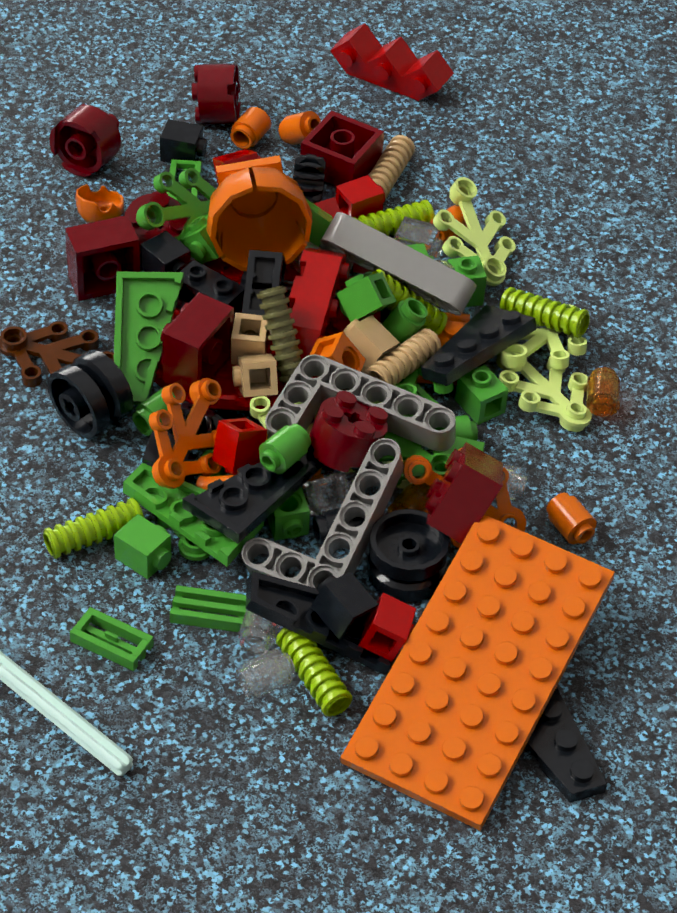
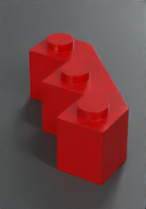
[330,23,454,101]
[289,247,350,359]

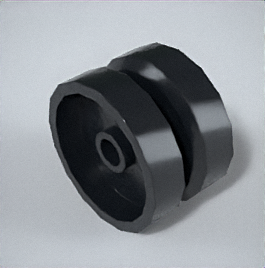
[47,349,133,439]
[367,509,450,602]

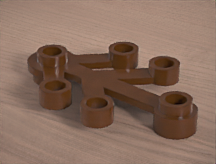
[0,321,114,387]

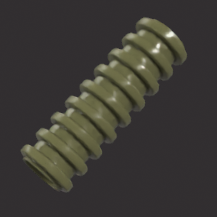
[257,286,303,383]

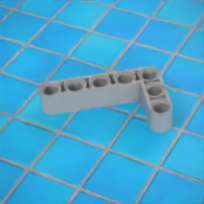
[320,212,477,315]
[265,354,456,451]
[241,438,404,588]

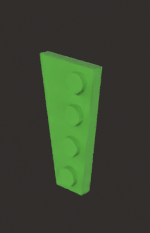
[114,271,185,405]
[123,463,264,567]

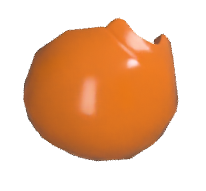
[76,184,124,223]

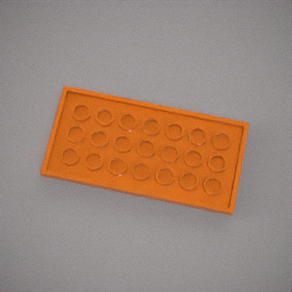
[340,514,615,831]

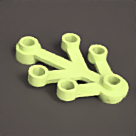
[433,177,516,286]
[500,305,587,372]
[496,343,592,432]

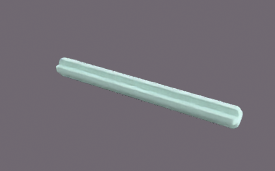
[0,651,133,776]

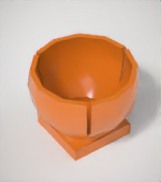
[206,155,312,271]

